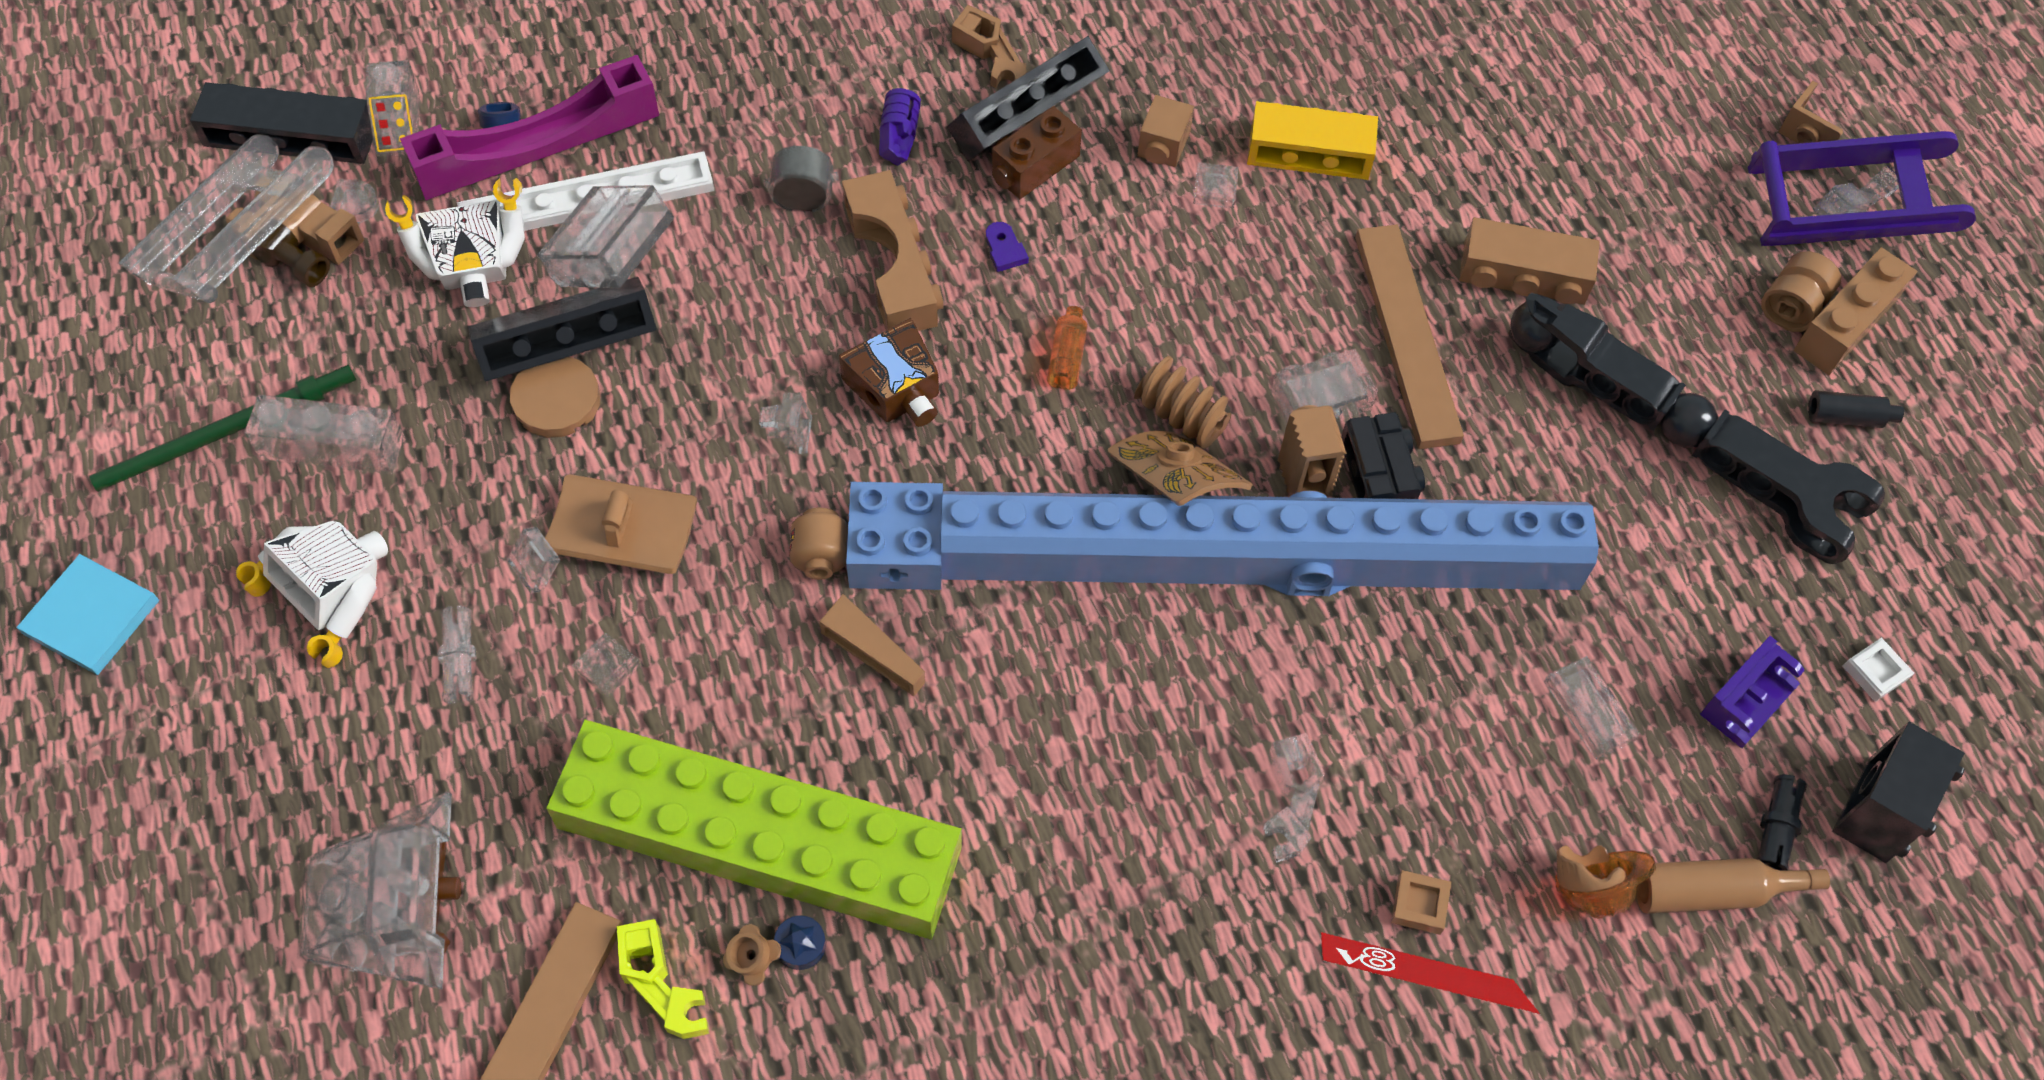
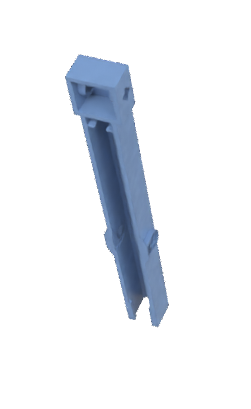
[846,482,1599,596]

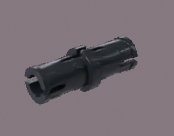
[1756,774,1807,870]

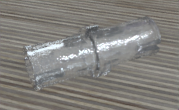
[438,606,477,704]

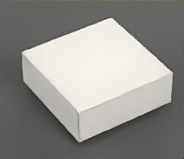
[1843,637,1915,702]

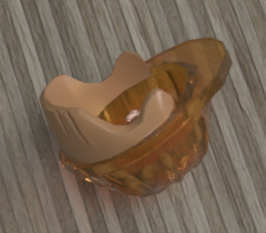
[1555,845,1656,919]

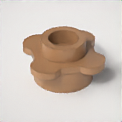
[723,924,781,986]

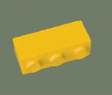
[1247,101,1378,180]

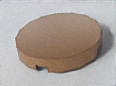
[510,357,600,438]

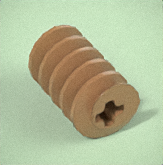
[1134,356,1232,449]

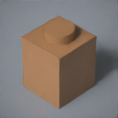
[1137,95,1194,167]

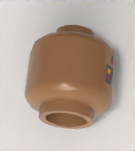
[789,507,848,580]

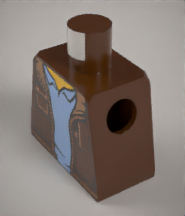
[839,318,939,427]

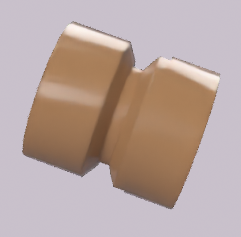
[1761,251,1841,332]

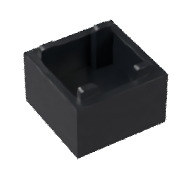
[1832,721,1965,863]

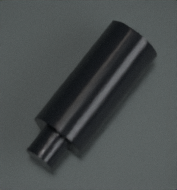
[1808,390,1904,428]

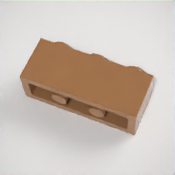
[1459,217,1600,305]
[1793,247,1918,375]

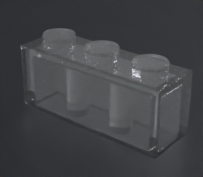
[245,395,405,475]

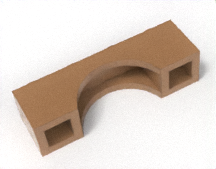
[842,170,943,331]

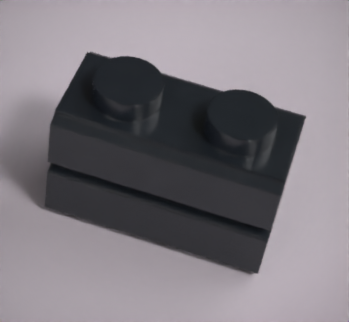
[1341,412,1425,499]

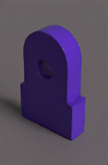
[986,222,1029,272]

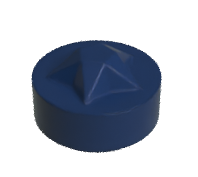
[478,102,521,129]
[774,915,826,970]

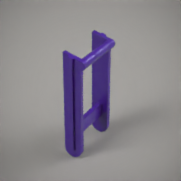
[1748,131,1976,246]

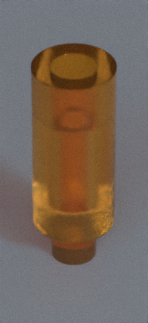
[1047,306,1088,390]

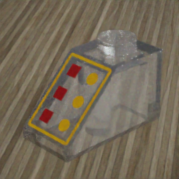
[366,60,420,159]

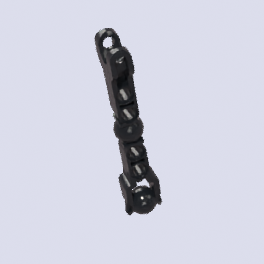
[1508,293,1885,564]

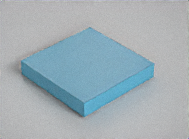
[16,554,160,675]

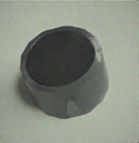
[764,146,839,212]

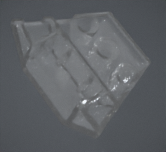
[297,791,452,989]

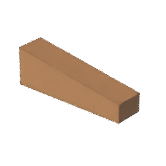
[819,594,925,696]

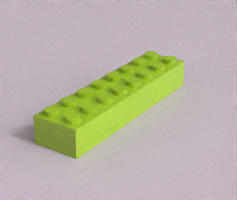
[546,719,962,940]

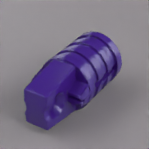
[879,88,921,166]

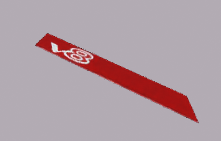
[1321,932,1540,1014]

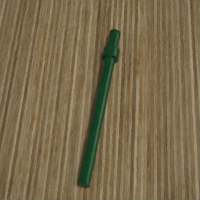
[89,364,356,492]

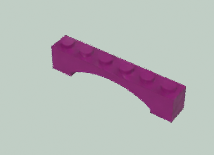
[400,55,660,200]

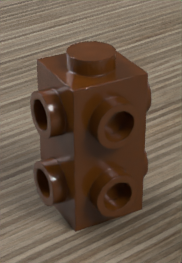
[992,106,1082,200]

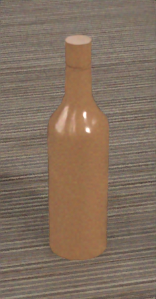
[1634,858,1830,914]

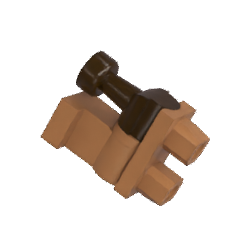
[226,179,364,287]

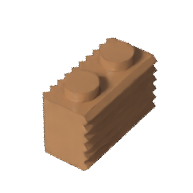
[1277,405,1346,497]

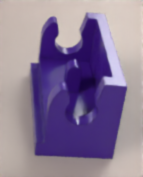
[1700,636,1805,748]

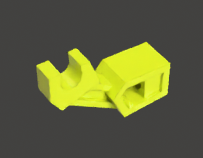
[617,919,709,1039]

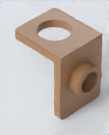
[1779,81,1843,144]

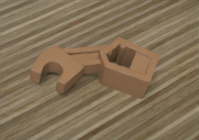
[952,5,1027,88]

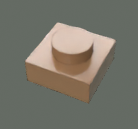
[1391,870,1451,935]

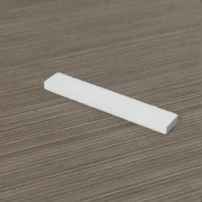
[457,151,714,231]

